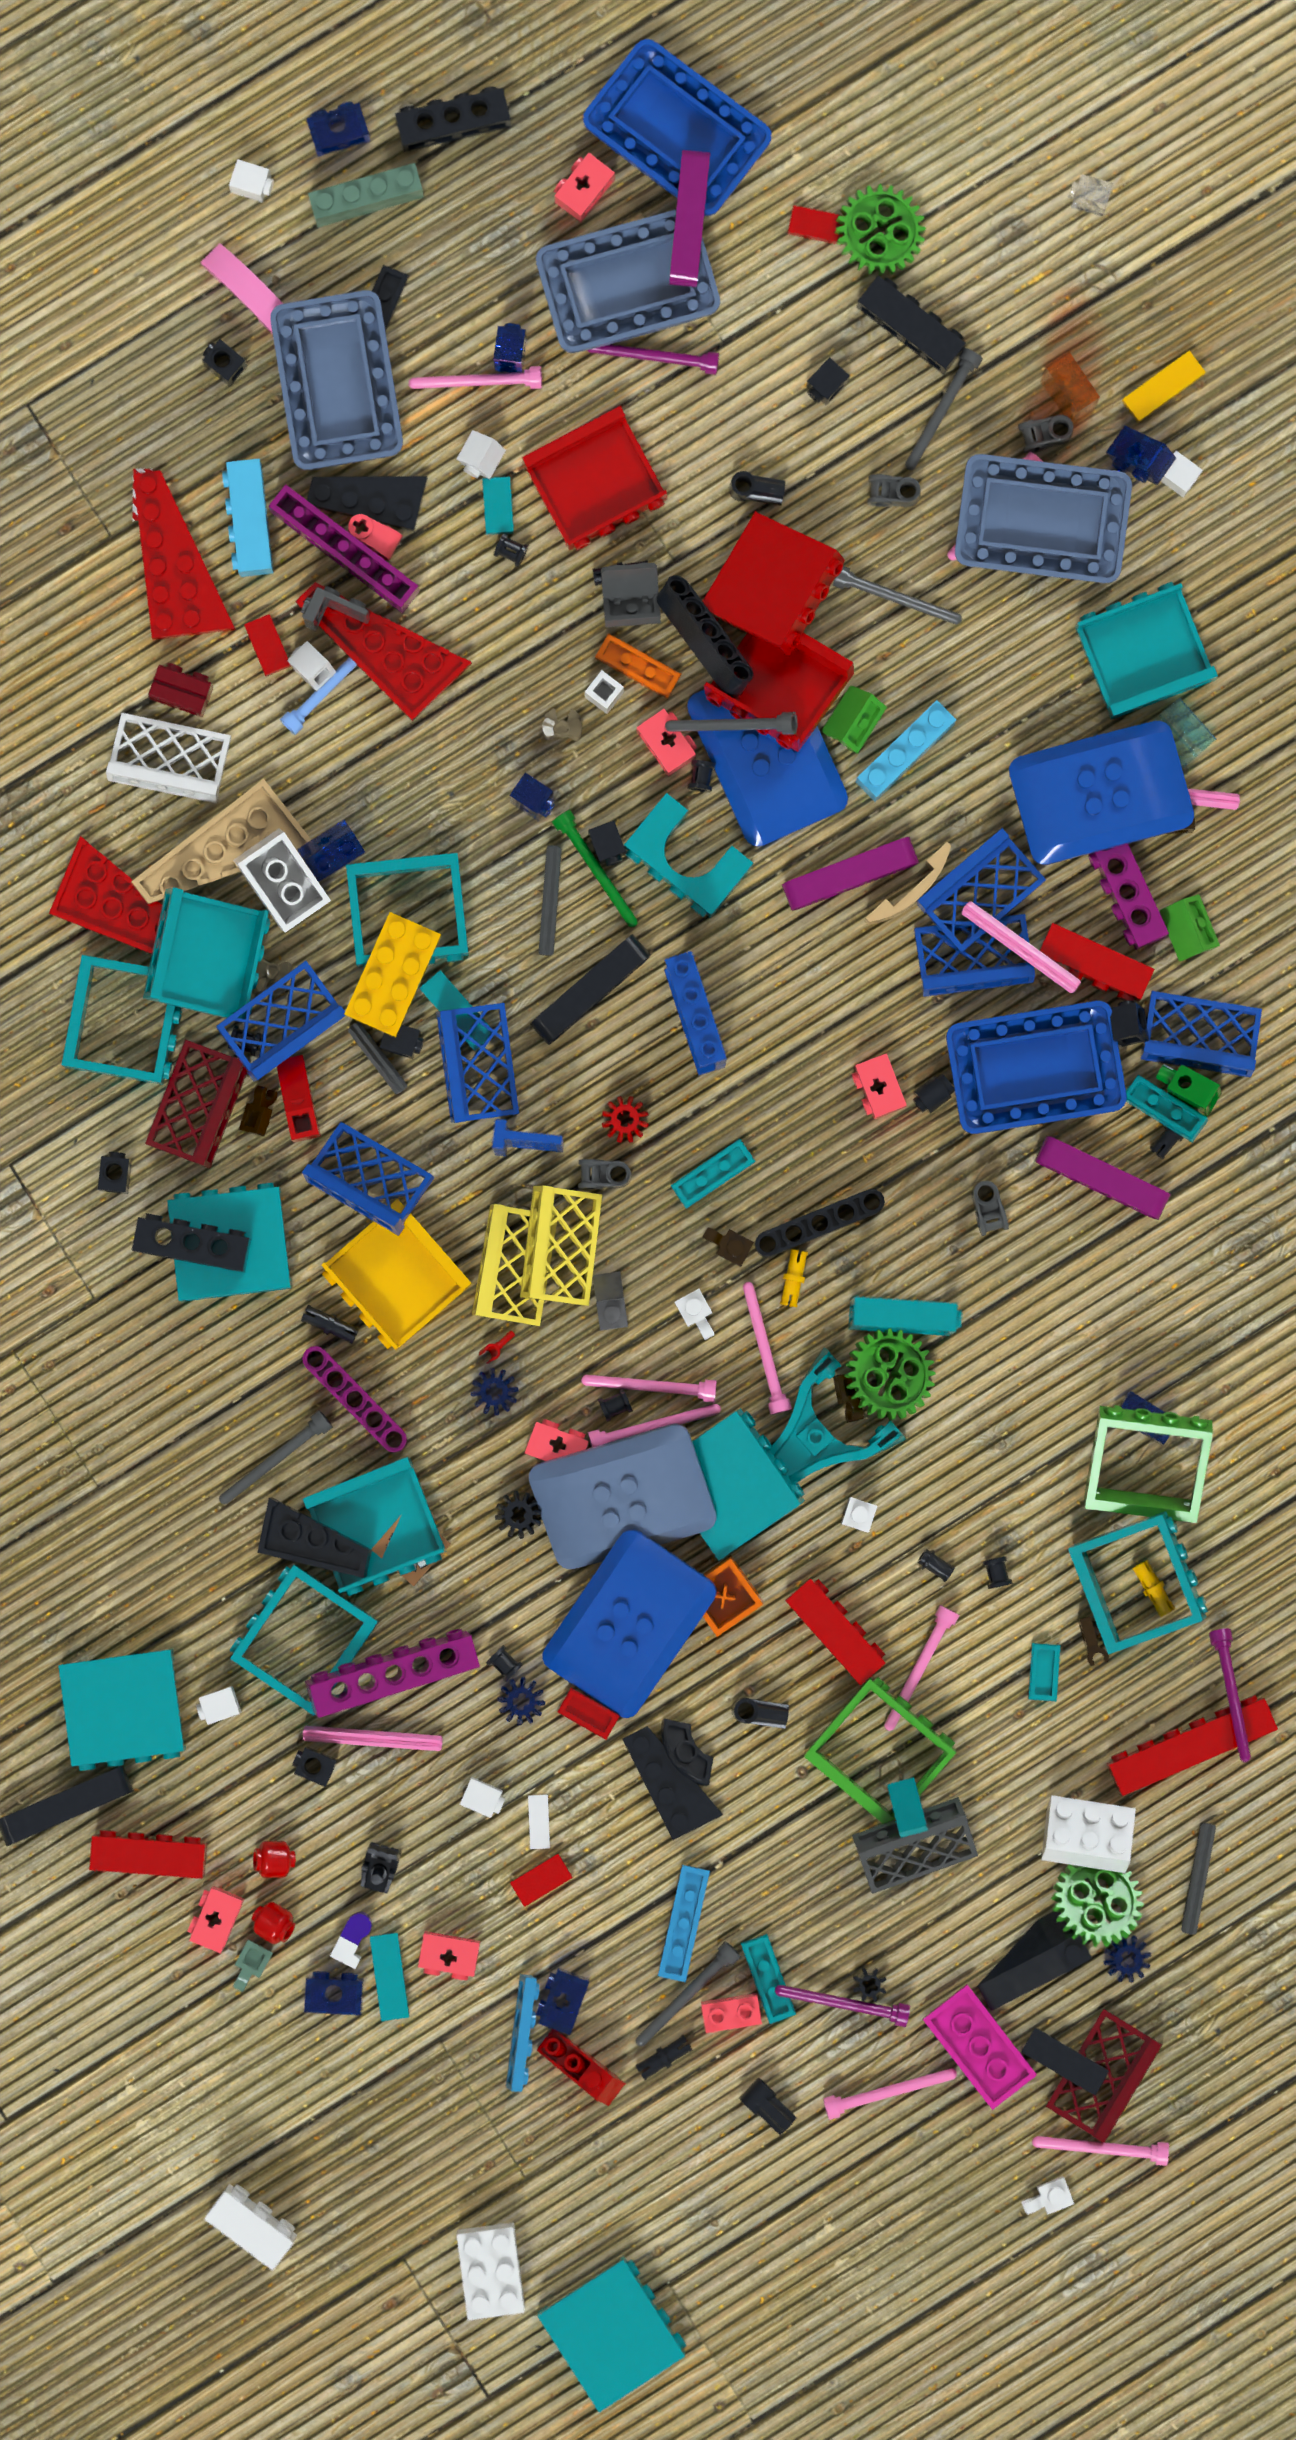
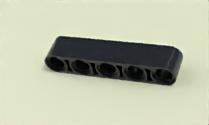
[656,575,754,698]
[530,934,651,1045]
[755,1189,885,1258]
[0,1765,134,1846]

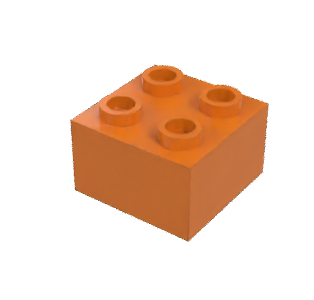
[703,1555,763,1637]

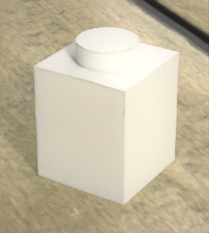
[229,159,274,202]
[457,430,506,479]
[1157,451,1203,498]
[287,641,336,692]
[585,670,624,714]
[841,1497,877,1533]
[196,1686,242,1725]
[460,1777,505,1818]

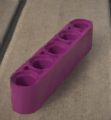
[669,150,710,287]
[782,836,919,911]
[1035,1136,1170,1220]
[302,1346,408,1452]

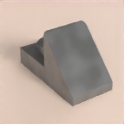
[593,1271,628,1331]

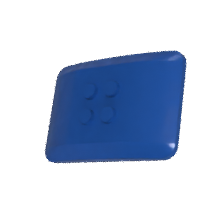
[583,39,772,216]
[687,689,848,847]
[1009,721,1194,865]
[946,1001,1127,1134]
[542,1529,717,1718]

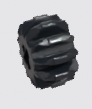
[495,1491,541,1539]

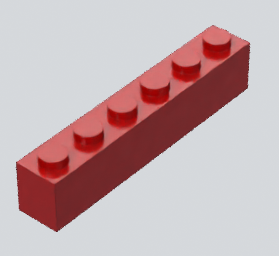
[1106,1695,1278,1796]

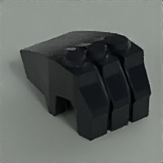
[361,1842,402,1894]

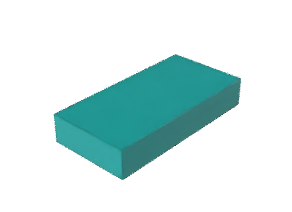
[482,477,514,535]
[1028,1643,1061,1702]
[887,1777,928,1838]

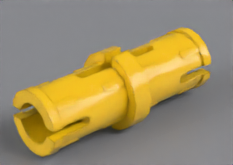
[780,1249,808,1308]
[1132,1560,1176,1617]

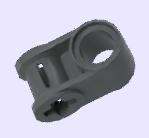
[1018,415,1073,453]
[867,474,921,507]
[578,1159,632,1189]
[971,1181,1009,1236]

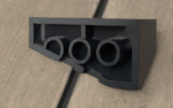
[977,1911,1092,2011]

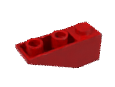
[277,1055,321,1143]
[536,2028,626,2106]

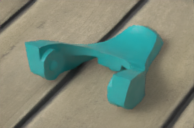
[770,1347,906,1482]

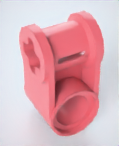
[348,514,403,561]

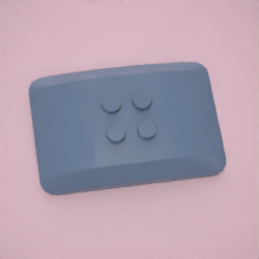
[536,209,720,353]
[270,290,403,470]
[955,454,1132,583]
[529,1424,717,1569]

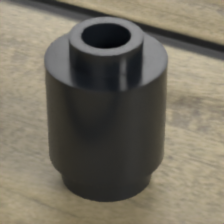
[912,1073,955,1114]

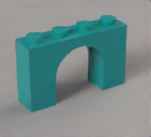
[624,793,754,918]

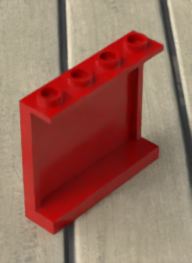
[522,406,667,550]
[702,512,845,656]
[704,633,854,752]

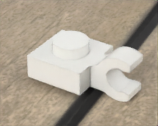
[675,1289,714,1340]
[1021,2176,1074,2214]

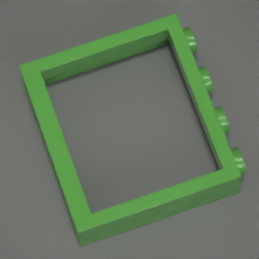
[1084,1405,1213,1523]
[804,1677,956,1824]

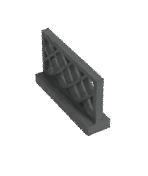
[852,1797,978,1894]

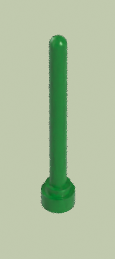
[552,809,638,928]

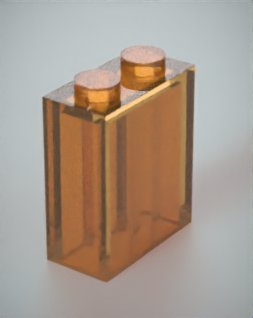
[1040,351,1100,426]

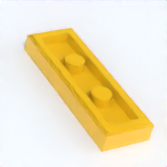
[1122,350,1206,423]

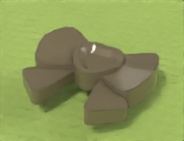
[542,708,582,741]
[256,958,292,995]

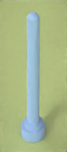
[280,657,357,735]

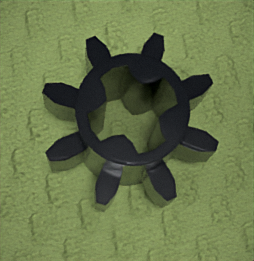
[853,1967,887,2002]

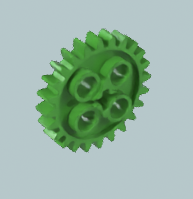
[835,184,926,276]
[844,1328,936,1421]
[1051,1864,1144,1947]

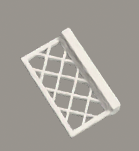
[106,713,231,803]

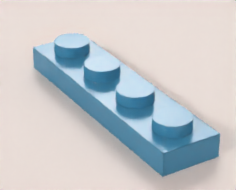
[658,1864,710,1982]
[506,1974,540,2092]

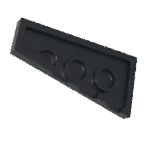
[307,476,428,532]
[257,1497,372,1578]
[622,1726,723,1840]

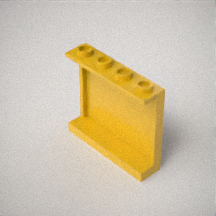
[321,1198,472,1351]

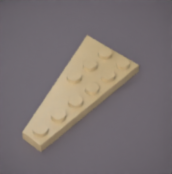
[131,779,315,904]

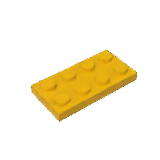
[344,912,442,1038]

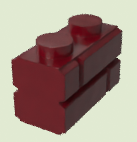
[148,663,214,718]

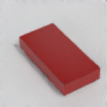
[788,205,844,244]
[244,614,291,677]
[557,1687,620,1740]
[510,1853,573,1907]

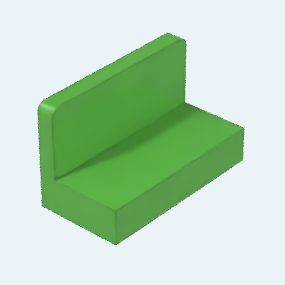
[822,686,887,754]
[1159,894,1220,961]

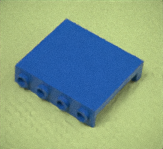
[664,951,727,1076]

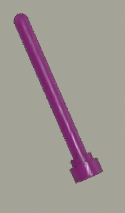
[587,344,719,375]
[1209,1628,1251,1762]
[775,1985,910,2028]

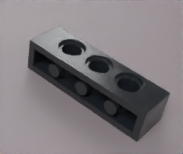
[395,86,511,153]
[132,1213,251,1273]

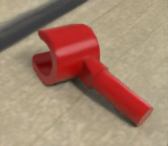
[479,1330,515,1364]

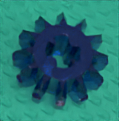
[471,1368,519,1416]
[497,1677,545,1725]
[1103,1935,1151,1983]

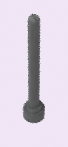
[905,348,983,470]
[832,566,962,624]
[665,712,798,735]
[219,1410,333,1505]
[635,1941,741,2047]

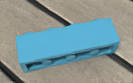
[222,458,274,577]
[856,700,956,802]

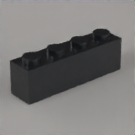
[857,275,966,375]

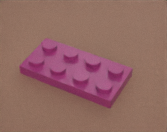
[922,1984,1037,2110]

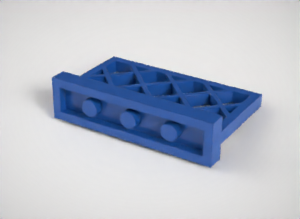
[917,828,1046,953]
[914,914,1035,997]
[215,961,345,1081]
[1140,991,1262,1078]
[436,1003,519,1123]
[492,1119,564,1157]
[302,1122,434,1236]

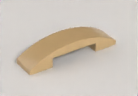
[865,842,951,925]

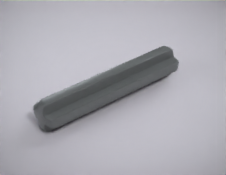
[348,1022,407,1094]

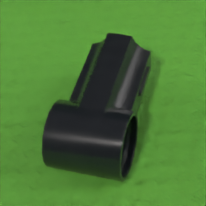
[729,471,786,506]
[731,1698,789,1729]
[739,2077,797,2135]

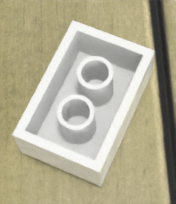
[233,828,331,932]
[1041,1795,1136,1873]
[205,2184,297,2270]
[457,2222,525,2320]

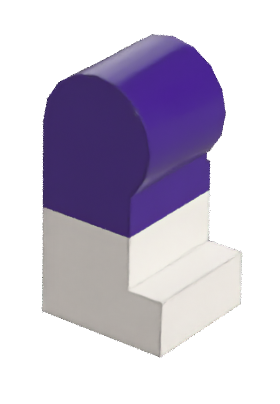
[330,1912,372,1969]

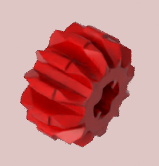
[602,1096,649,1143]

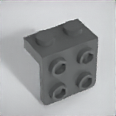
[601,562,661,628]
[301,586,370,631]

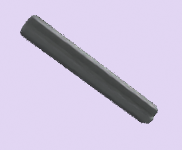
[539,845,562,956]
[1181,1823,1216,1935]

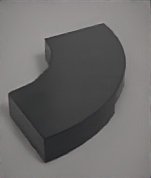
[661,1718,713,1787]

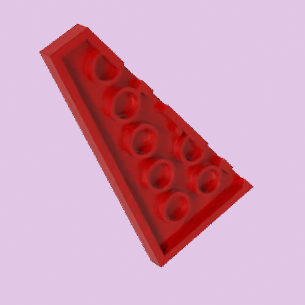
[295,582,472,722]

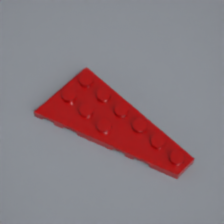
[133,470,236,640]
[49,836,162,955]

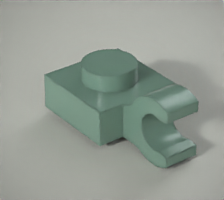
[233,1939,273,1992]

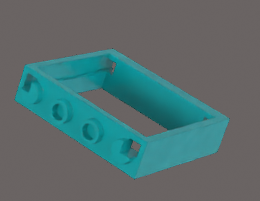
[346,853,469,971]
[61,955,182,1085]
[848,1297,962,1336]
[1068,1511,1208,1655]
[230,1565,379,1716]

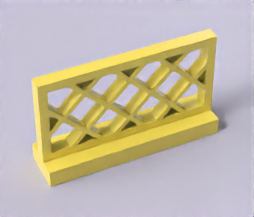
[520,1185,602,1306]
[472,1204,557,1326]

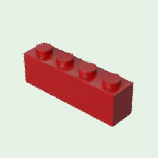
[1039,923,1155,1002]
[785,1578,886,1686]
[89,1830,207,1879]

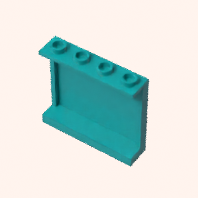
[1075,582,1218,720]
[143,887,270,1019]
[167,1183,292,1302]
[692,1408,805,1561]
[303,1457,447,1597]
[58,1649,186,1771]
[537,2256,687,2413]

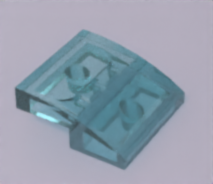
[1154,698,1216,770]

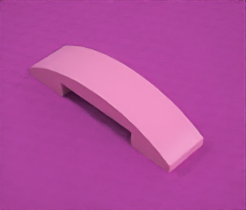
[200,244,283,335]

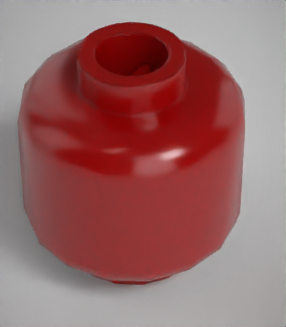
[253,1841,296,1878]
[252,1902,295,1944]

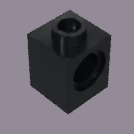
[202,339,248,387]
[806,357,850,406]
[588,820,626,866]
[1110,1001,1149,1047]
[380,1025,424,1059]
[98,1152,132,1194]
[292,1747,338,1787]

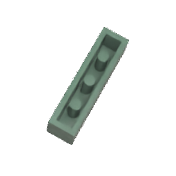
[308,163,424,228]

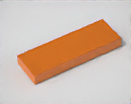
[595,633,681,699]

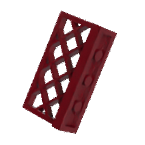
[145,1040,248,1169]
[1046,2009,1163,2143]

